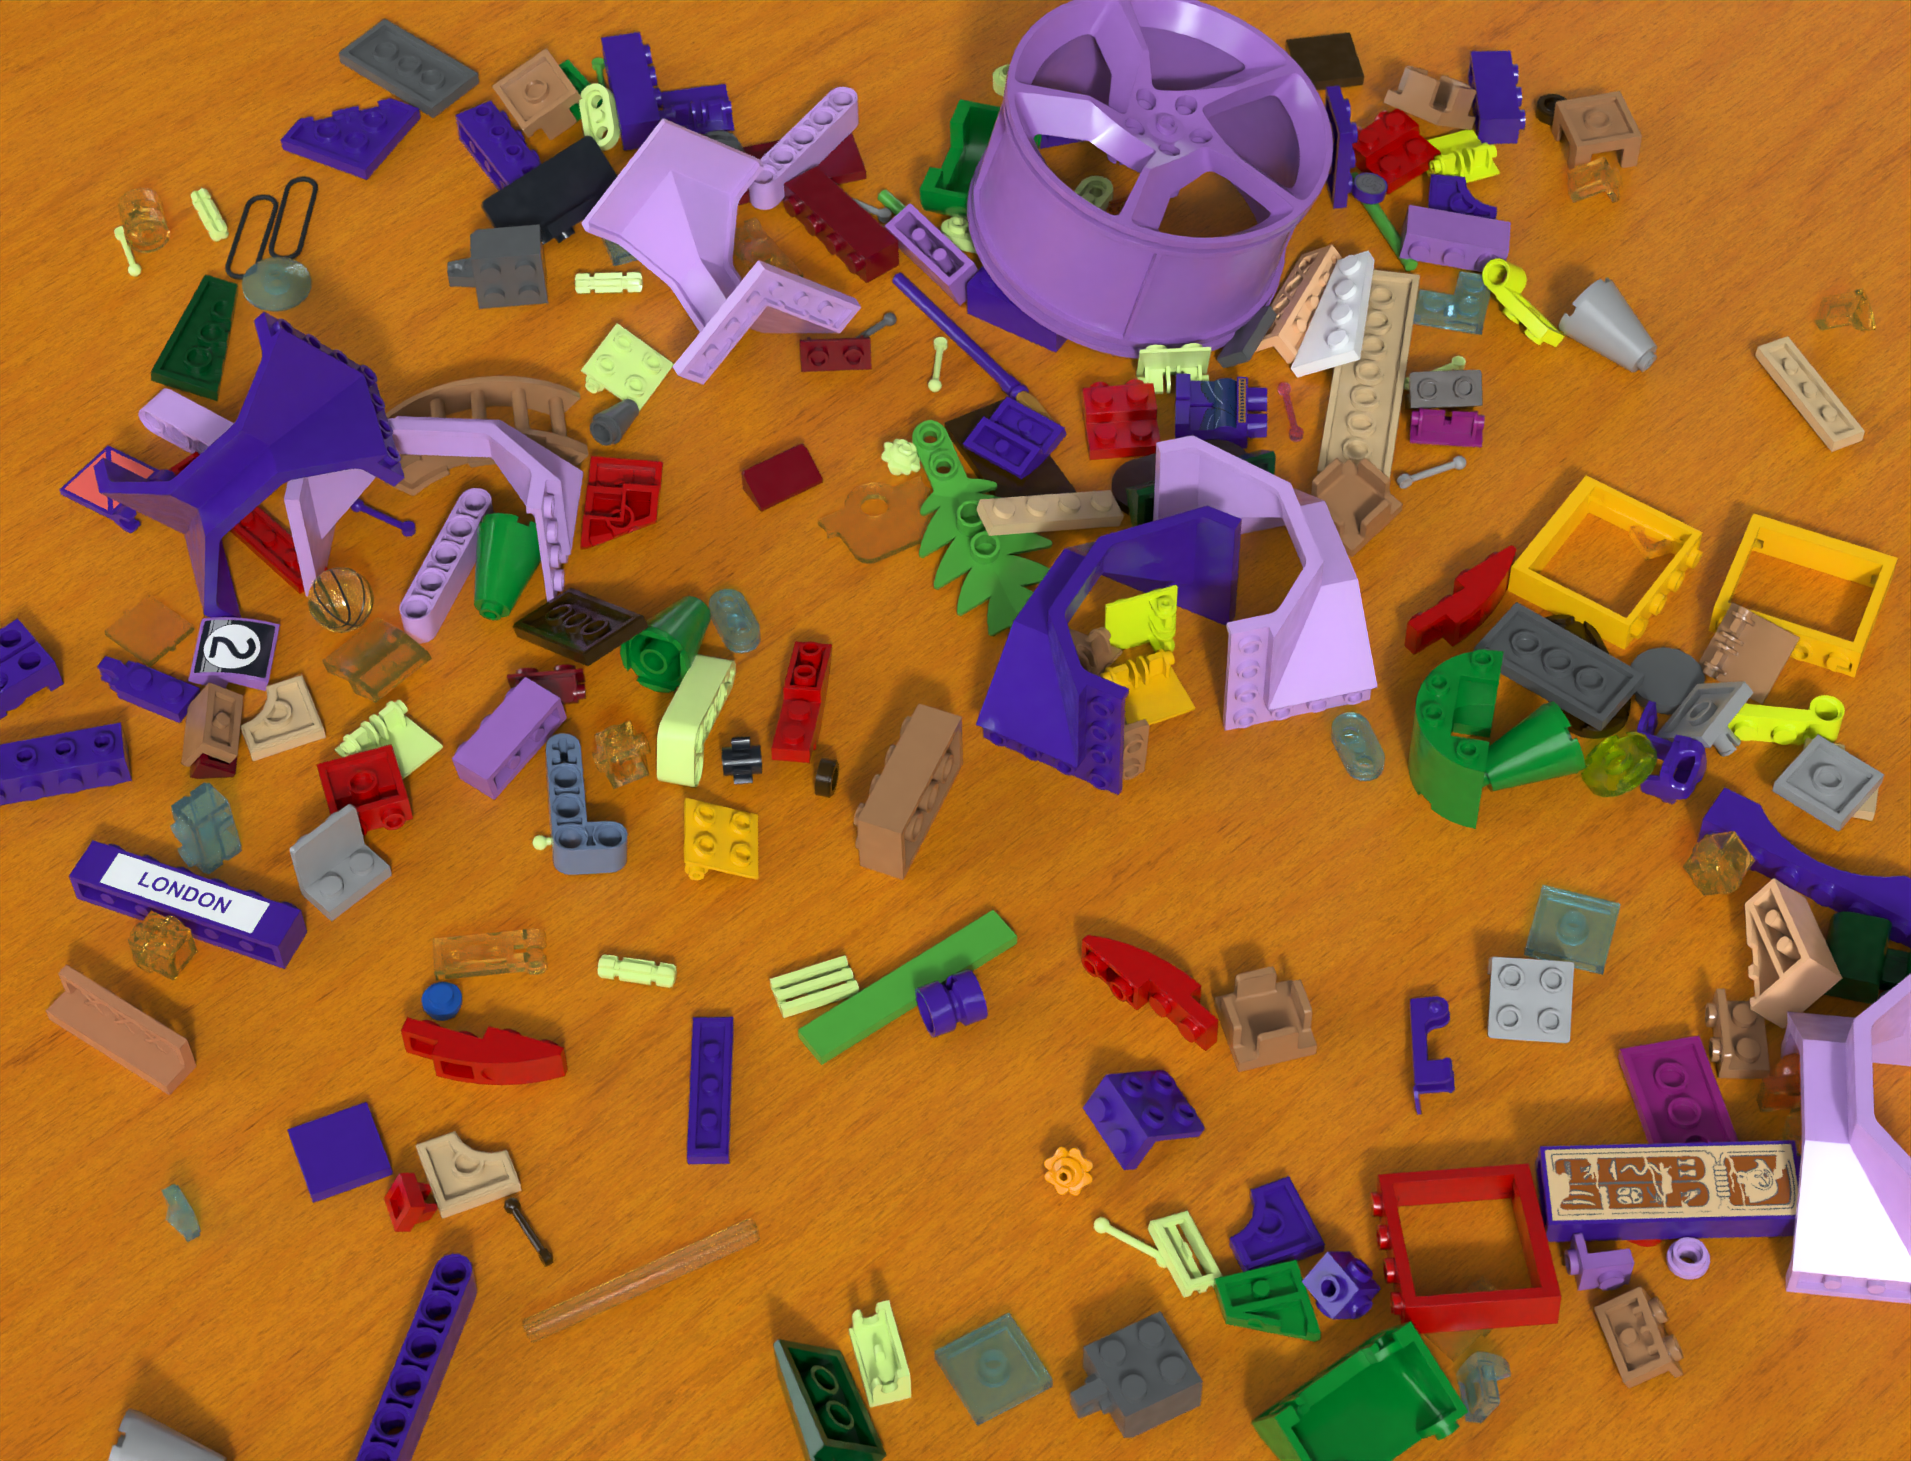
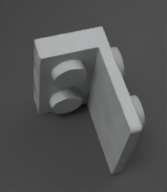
[290,804,392,921]
[1487,957,1574,1043]

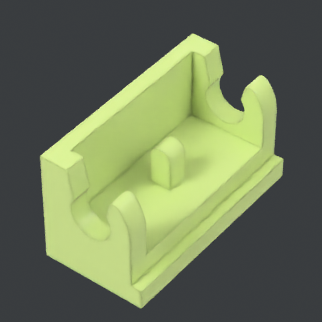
[849,1300,912,1408]

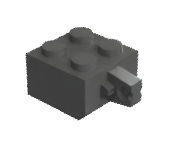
[447,224,548,309]
[1070,1311,1202,1438]

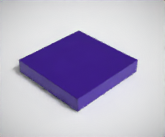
[287,1102,393,1203]

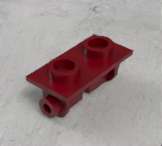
[800,335,872,372]
[507,664,586,704]

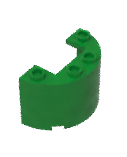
[920,99,1042,219]
[1408,649,1504,829]

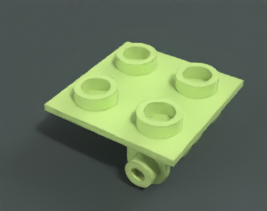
[581,323,674,411]
[1136,343,1211,394]
[335,700,443,780]

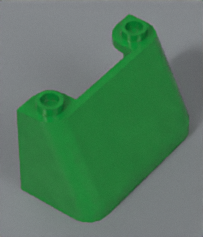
[1251,1321,1469,1461]

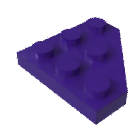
[281,98,420,180]

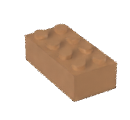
[854,703,963,880]

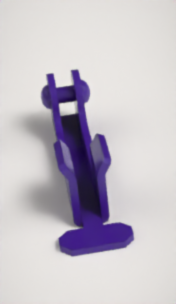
[1410,996,1455,1115]

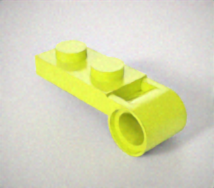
[1482,258,1565,347]
[1728,695,1845,745]

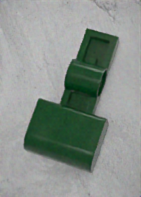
[1823,912,1911,1004]

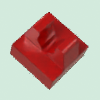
[384,1173,438,1232]

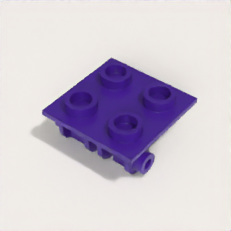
[660,84,735,135]

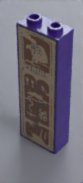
[1535,1140,1801,1242]

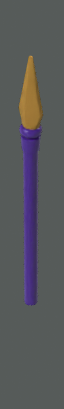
[892,273,1065,438]

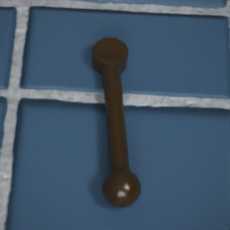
[504,1198,553,1267]

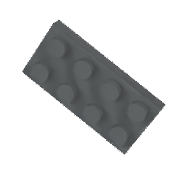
[339,19,479,118]
[1474,602,1645,731]

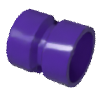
[915,969,988,1038]

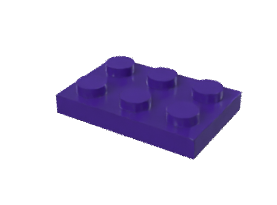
[1324,85,1358,209]

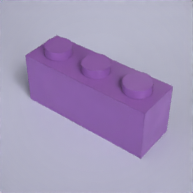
[885,203,978,306]
[1399,205,1511,272]
[452,677,567,800]

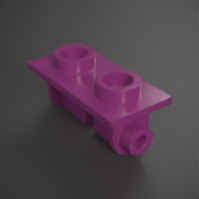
[1410,408,1485,448]

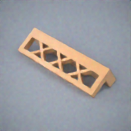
[1255,245,1342,364]

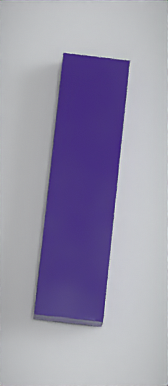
[687,1017,734,1164]

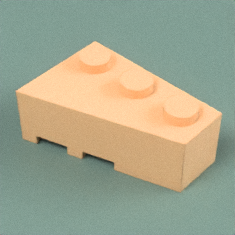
[1745,878,1842,1029]

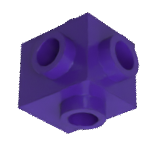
[1302,1251,1381,1319]

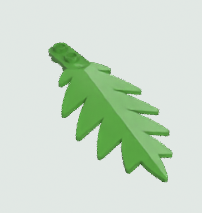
[912,420,1052,636]

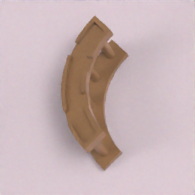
[385,376,588,496]

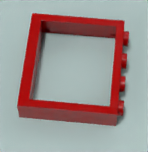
[1370,1163,1562,1334]

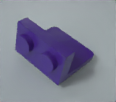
[1083,1070,1205,1170]

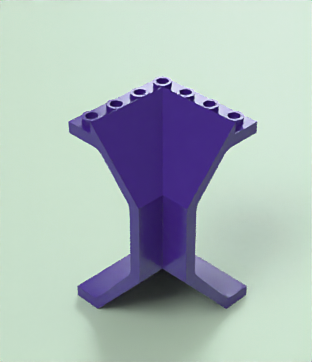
[93,311,405,618]
[976,505,1242,795]

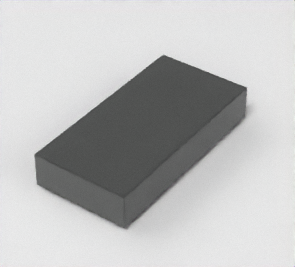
[1217,306,1277,368]

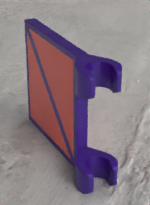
[59,445,175,533]

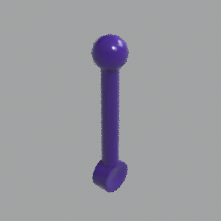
[351,498,416,537]

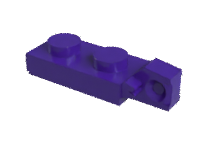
[97,656,200,723]

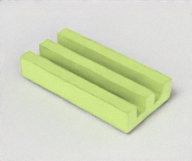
[770,955,859,1018]
[1148,1211,1223,1298]

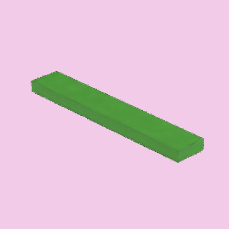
[798,910,1017,1065]

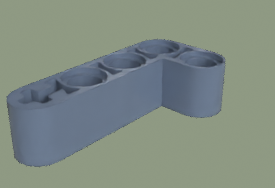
[546,733,628,875]

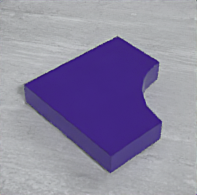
[1428,174,1497,220]
[1229,1176,1325,1272]

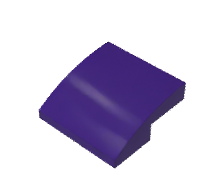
[963,396,1067,479]

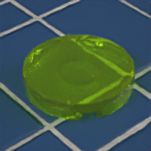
[1581,731,1657,797]

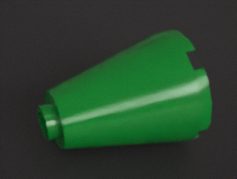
[474,513,541,620]
[620,596,711,693]
[1482,701,1586,792]

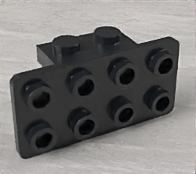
[481,136,617,245]

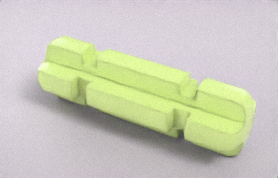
[191,188,229,242]
[575,272,643,294]
[598,954,677,988]

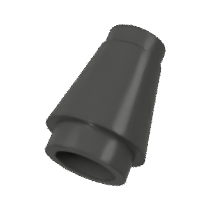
[590,399,639,446]

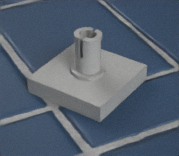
[1656,681,1754,757]

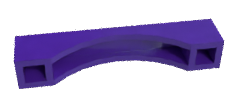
[1697,787,1911,948]

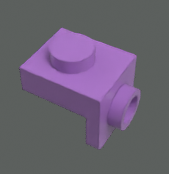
[1564,1233,1634,1291]

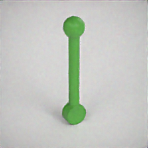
[592,58,605,87]

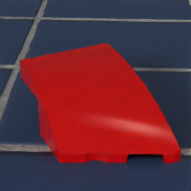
[580,456,663,549]

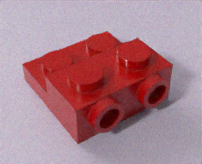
[1352,108,1441,195]
[1082,379,1161,460]
[316,744,413,837]

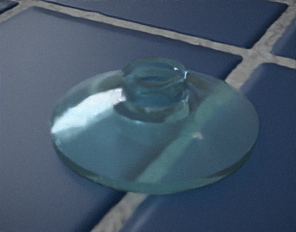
[242,257,312,311]

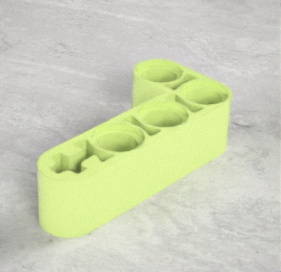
[657,654,736,787]

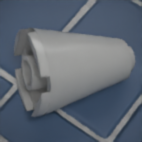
[1559,277,1657,373]
[109,1408,227,1461]

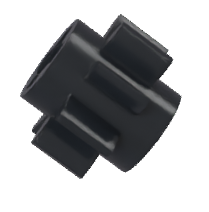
[722,737,762,785]

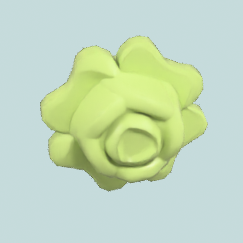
[881,439,921,475]

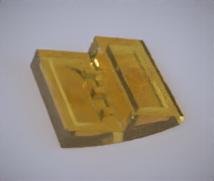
[322,617,432,703]

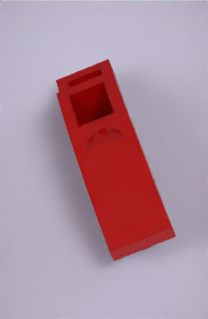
[1404,545,1517,655]
[771,641,832,763]
[1081,935,1219,1051]
[401,1017,568,1085]

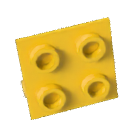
[1100,649,1195,726]
[684,798,758,880]

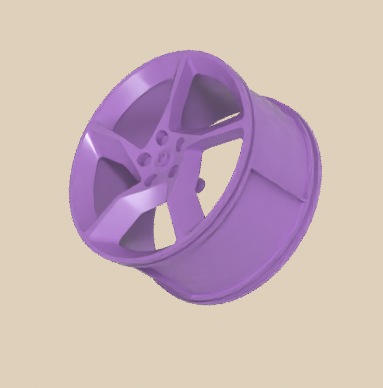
[967,0,1333,359]

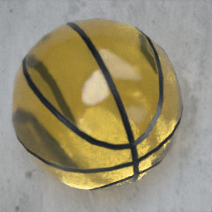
[308,567,374,633]

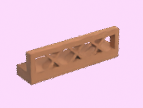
[46,965,197,1095]

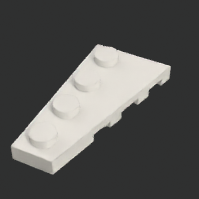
[1291,251,1375,378]

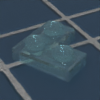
[1413,271,1492,335]

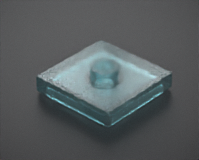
[1524,885,1621,975]
[934,1313,1053,1426]

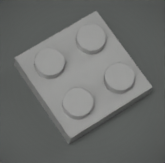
[1772,735,1884,832]

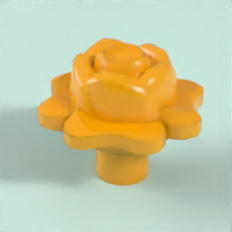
[1044,1146,1093,1196]

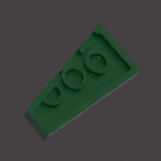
[151,274,238,401]

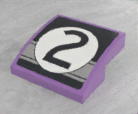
[188,617,280,691]

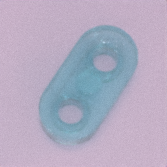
[709,589,761,653]
[1331,712,1385,781]

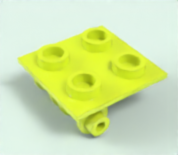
[1426,129,1500,183]
[1105,585,1178,653]

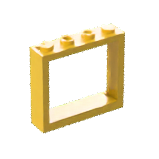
[1507,475,1703,650]
[1709,513,1898,677]

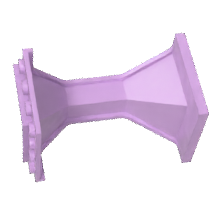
[581,118,861,385]
[284,416,584,602]
[1153,435,1378,731]
[1781,974,1911,1304]

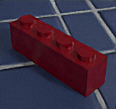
[783,166,899,283]

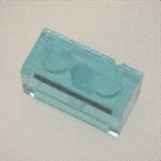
[170,782,242,874]

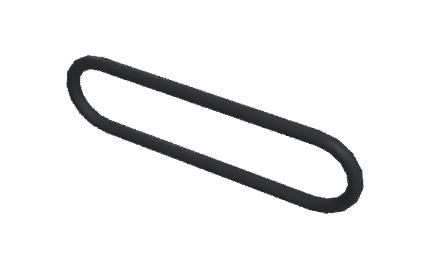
[269,177,318,261]
[225,195,278,280]

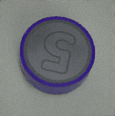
[1352,173,1388,204]

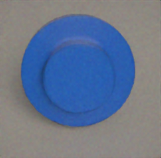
[422,982,463,1021]

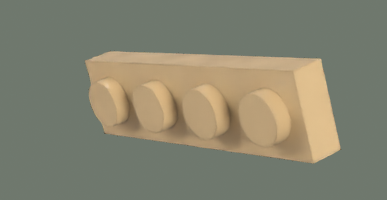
[1755,336,1865,452]
[976,490,1124,536]

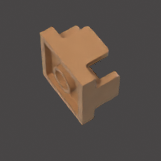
[492,48,582,140]
[1384,66,1476,130]
[1310,458,1403,558]
[1214,967,1317,1072]

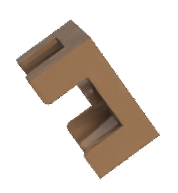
[1551,91,1642,177]

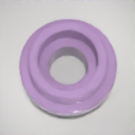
[1666,1237,1710,1279]

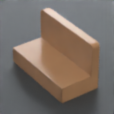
[181,682,243,767]

